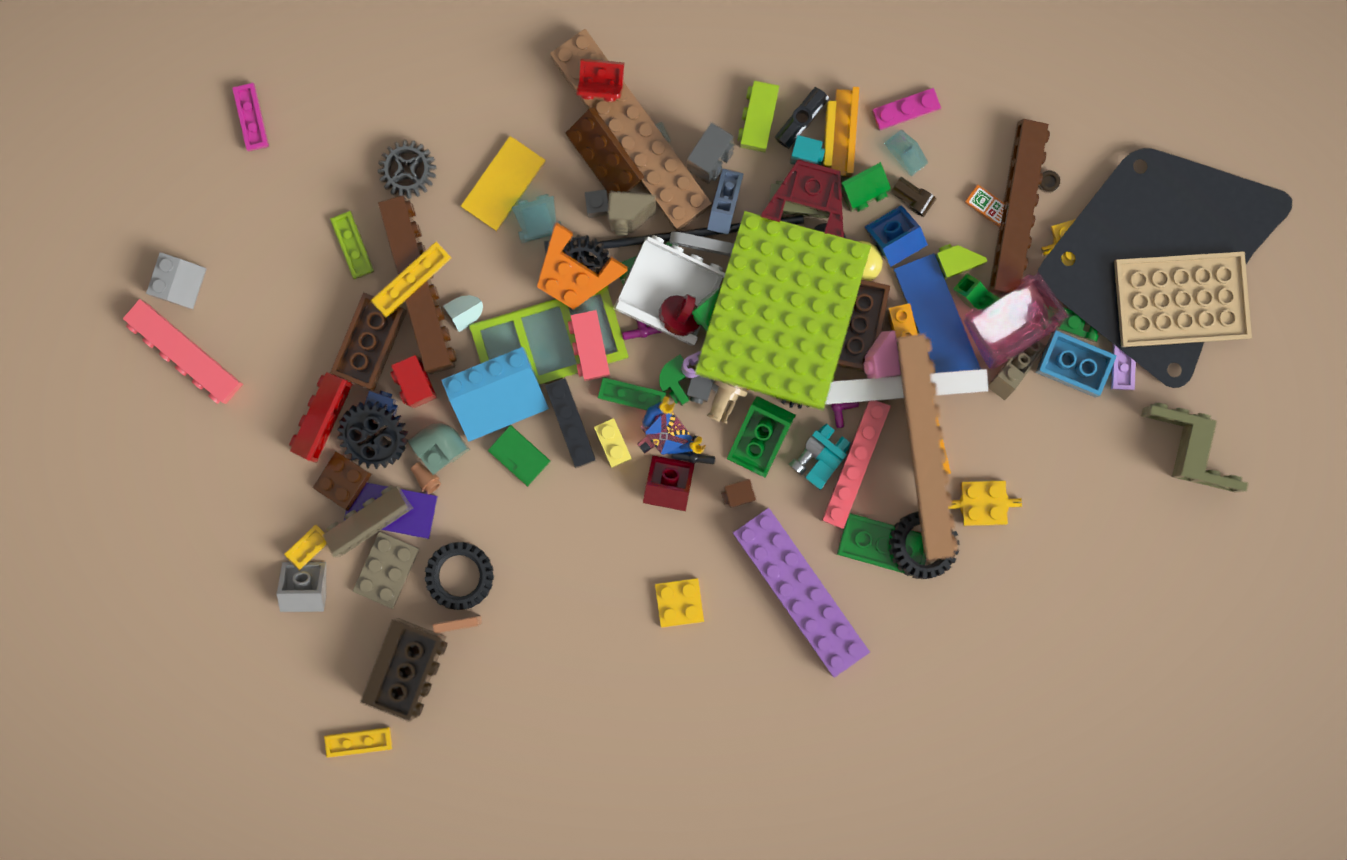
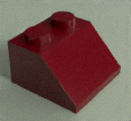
[643,455,695,512]

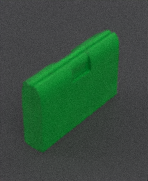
[488,425,551,487]

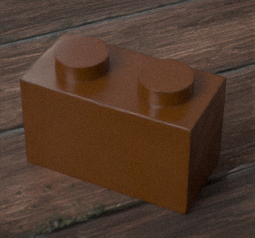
[721,479,756,508]

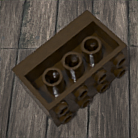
[360,618,448,722]

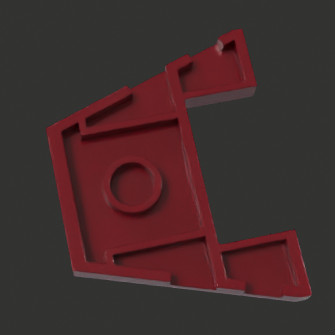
[761,159,844,238]

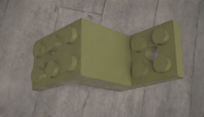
[1141,403,1248,493]

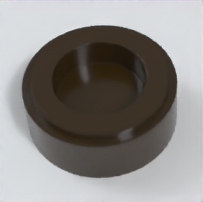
[1039,170,1061,193]

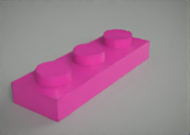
[232,83,269,152]
[872,88,941,131]

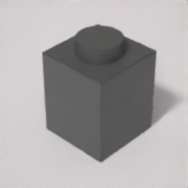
[585,190,609,218]
[687,370,714,404]

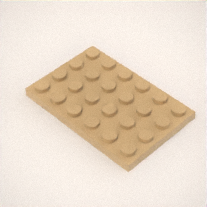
[1114,252,1252,348]

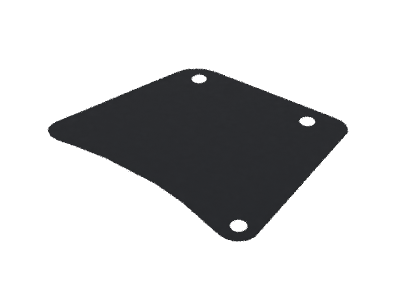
[1037,148,1292,388]

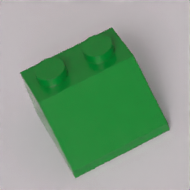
[841,162,891,212]

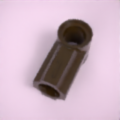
[890,176,937,217]

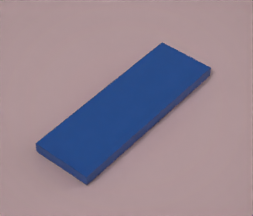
[893,253,981,373]

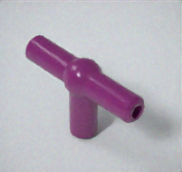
[622,320,663,340]
[831,402,859,428]

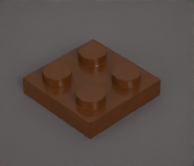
[313,451,372,511]

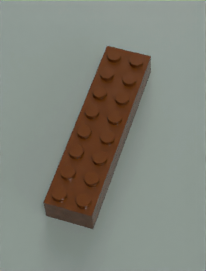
[378,195,457,374]

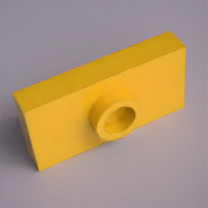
[284,525,327,571]

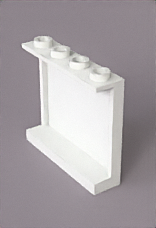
[613,235,725,345]

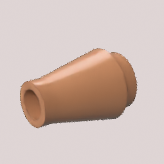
[410,462,441,494]

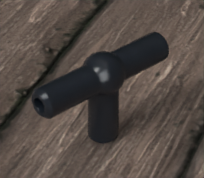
[671,436,715,465]

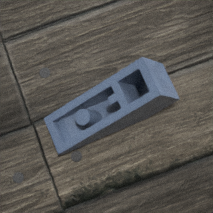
[707,169,743,234]

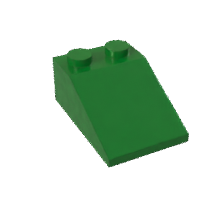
[727,396,796,478]

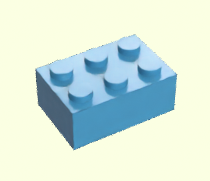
[1035,330,1117,398]

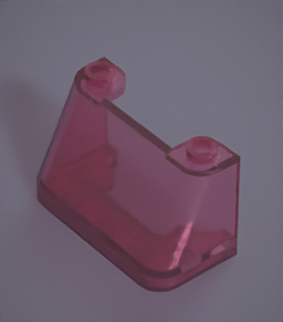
[964,273,1068,370]

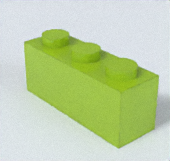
[737,81,779,153]

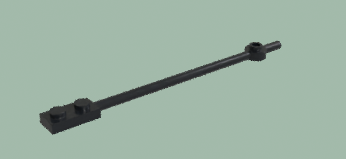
[544,215,804,259]

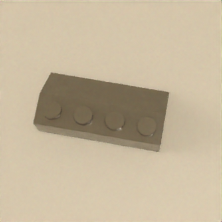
[608,192,656,236]
[323,485,413,557]

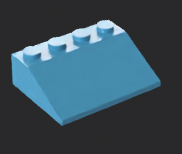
[441,347,549,442]

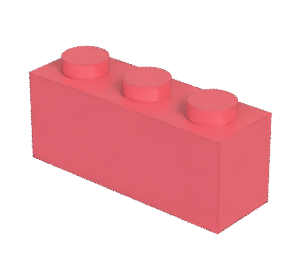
[568,310,610,381]

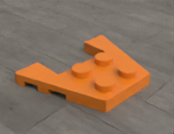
[537,222,627,310]

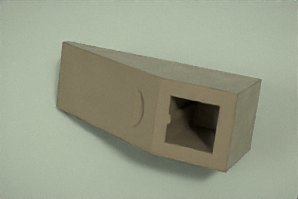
[988,333,1046,401]

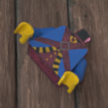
[637,396,706,455]

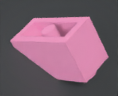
[864,331,901,378]

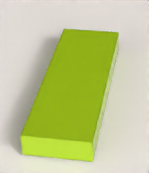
[330,211,374,280]

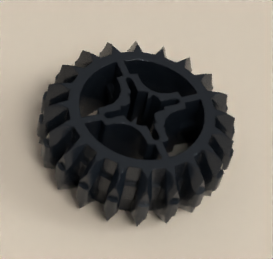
[562,235,610,274]

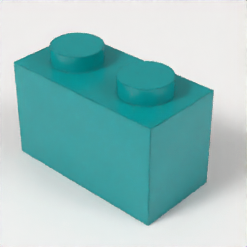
[790,135,825,165]

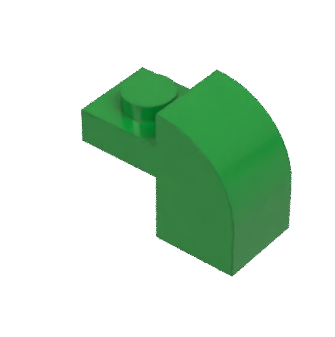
[953,273,1005,320]
[659,354,690,406]

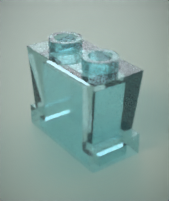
[512,194,562,243]

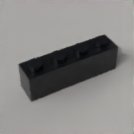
[545,378,596,469]

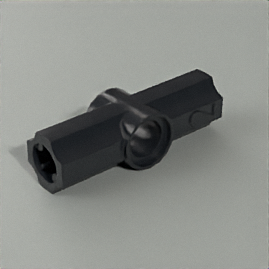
[774,87,830,149]

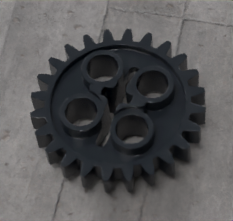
[337,400,408,469]

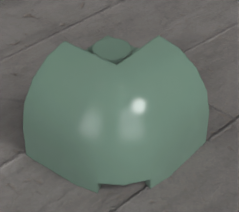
[408,423,470,475]

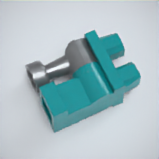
[788,423,851,490]

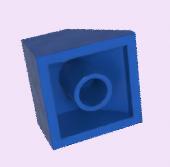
[865,205,928,267]

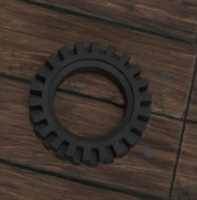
[888,511,960,579]
[425,542,494,610]

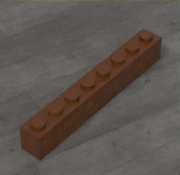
[988,119,1050,296]

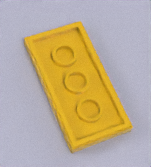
[461,136,546,232]

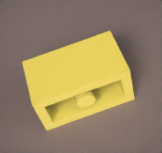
[594,418,632,468]

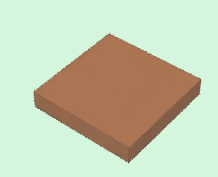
[433,616,482,633]

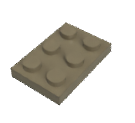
[353,531,420,609]

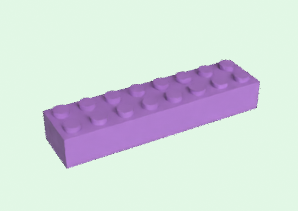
[733,508,870,678]

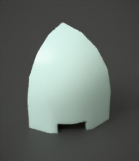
[443,295,483,332]

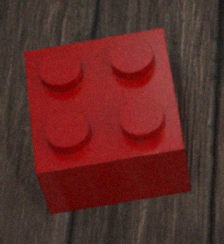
[390,355,438,408]

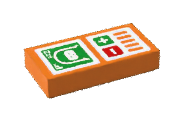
[965,184,1004,227]

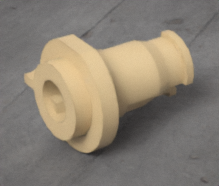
[707,380,748,424]

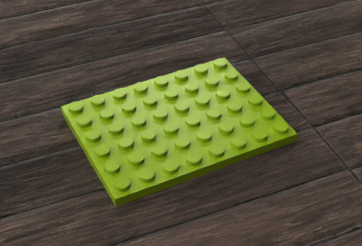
[695,211,871,410]

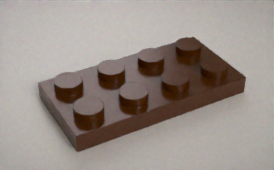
[565,107,644,195]

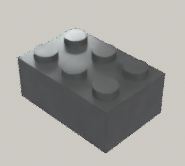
[687,122,735,184]

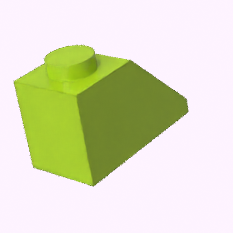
[935,244,987,279]

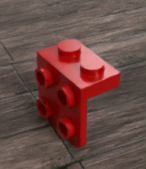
[576,59,625,102]

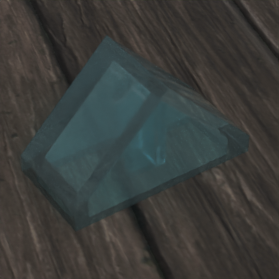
[884,129,928,177]

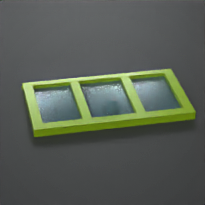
[469,285,629,385]

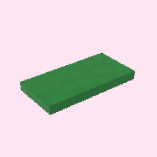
[836,513,927,573]

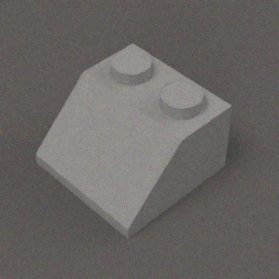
[146,252,207,309]
[277,562,326,612]

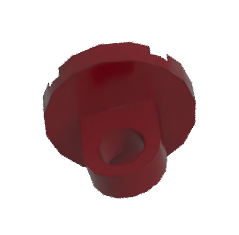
[659,294,700,336]

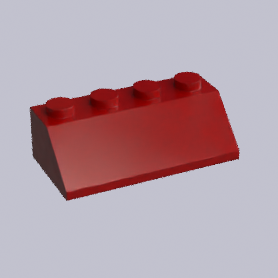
[289,372,353,463]

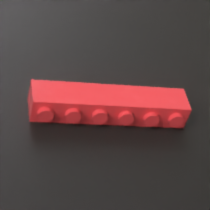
[123,299,243,404]
[821,400,891,529]

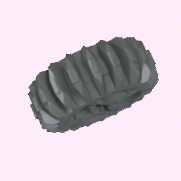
[378,140,437,199]

